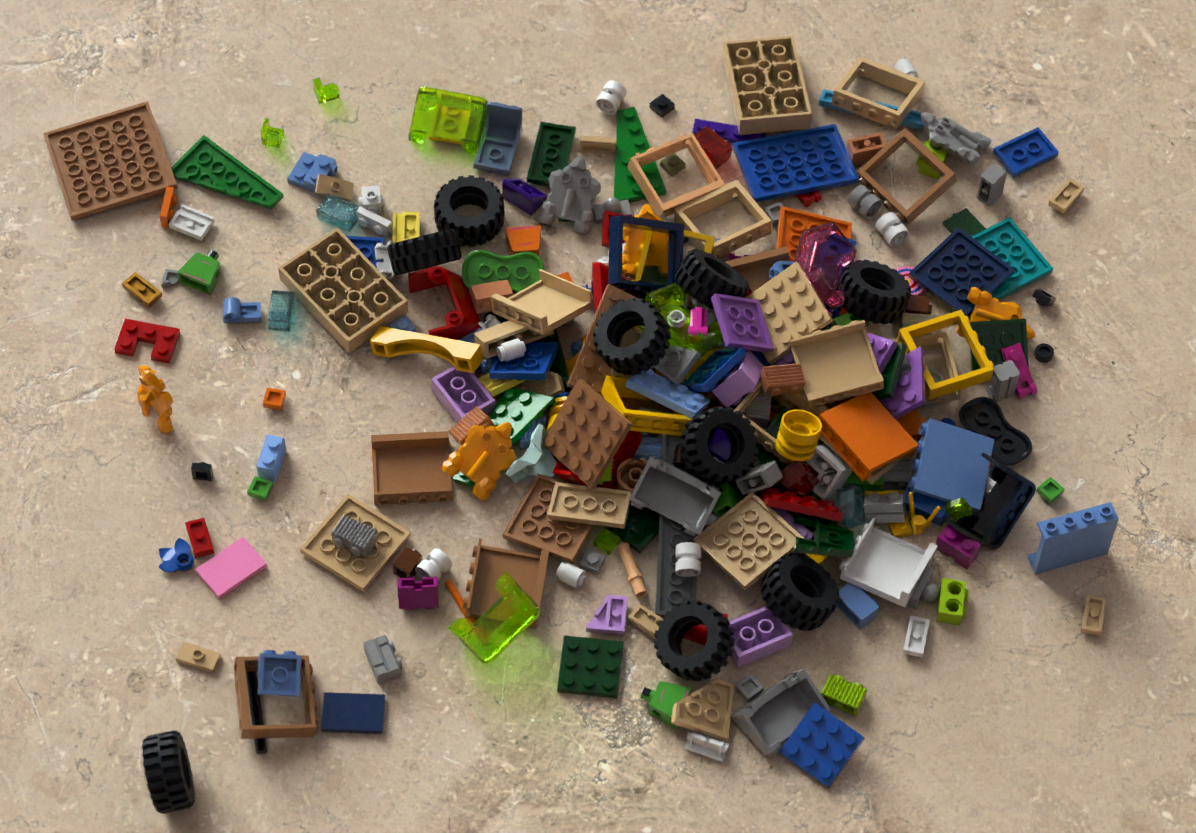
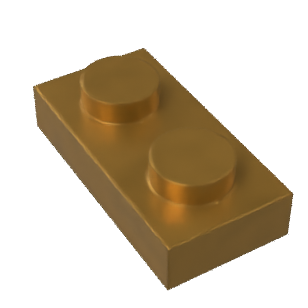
[122,272,162,308]

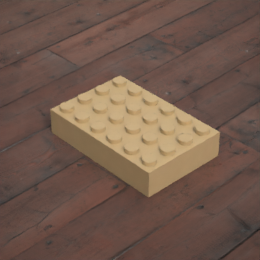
[722,36,812,135]
[278,227,408,353]

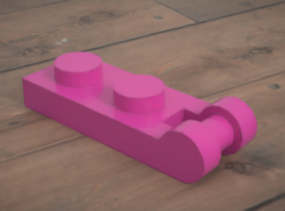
[1001,343,1037,399]

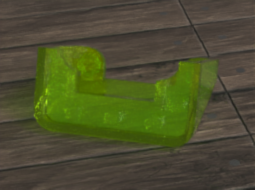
[408,86,488,154]
[638,283,723,360]
[448,572,540,664]

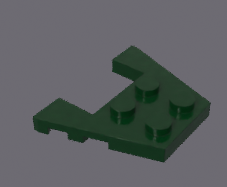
[794,512,854,557]

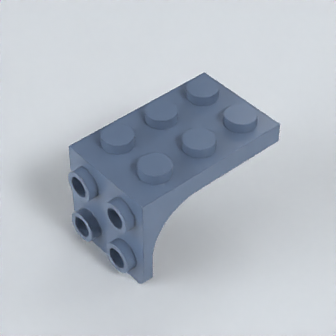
[474,102,523,175]

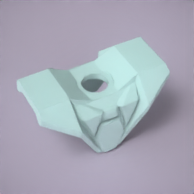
[505,424,557,483]

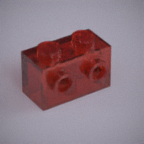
[694,125,732,169]
[781,461,820,495]

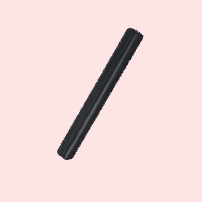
[246,672,267,754]

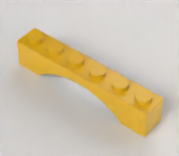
[370,326,484,374]

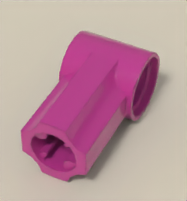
[688,307,708,344]

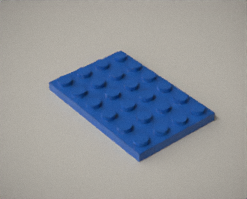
[732,124,859,202]

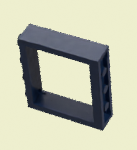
[608,215,684,296]

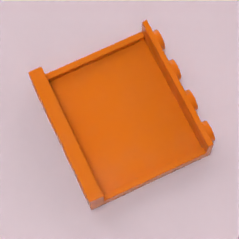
[818,392,919,482]

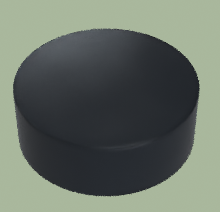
[1034,343,1054,363]

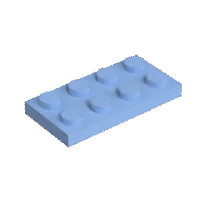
[625,369,710,419]

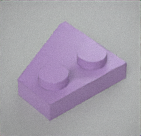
[586,595,628,635]

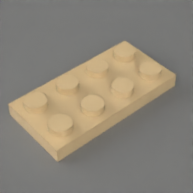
[547,482,632,529]

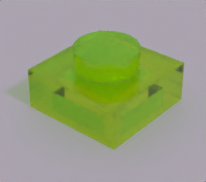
[945,497,973,520]
[593,528,621,555]

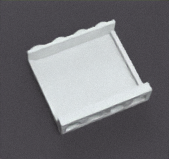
[839,517,938,608]

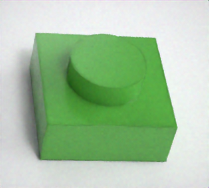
[247,476,273,501]
[1036,477,1065,504]

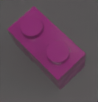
[936,524,981,569]
[397,577,439,610]

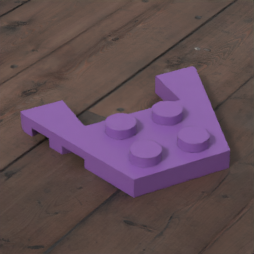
[871,346,926,419]

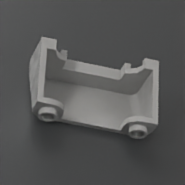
[629,456,722,536]
[731,669,831,756]

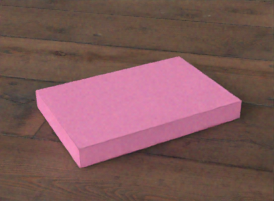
[195,537,267,599]

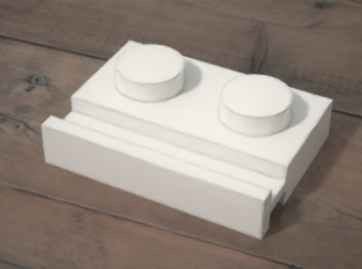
[169,204,215,241]

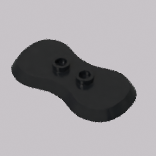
[959,397,1032,466]

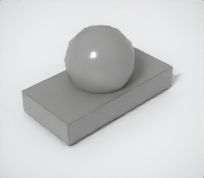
[592,197,632,223]
[909,567,940,610]

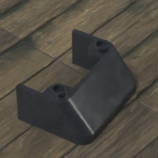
[941,452,1036,550]

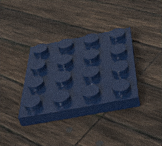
[909,227,1015,317]

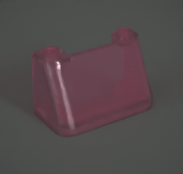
[794,221,857,308]

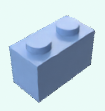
[837,583,879,630]

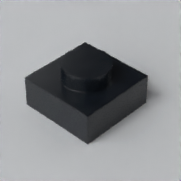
[649,93,675,118]
[1032,289,1056,306]
[191,462,213,481]

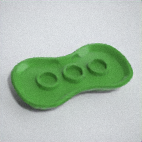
[462,250,545,293]

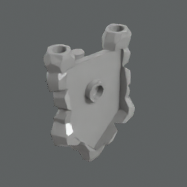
[921,112,992,166]
[539,156,601,234]

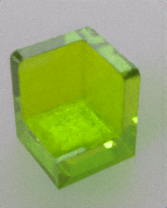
[313,78,340,104]
[260,118,284,148]

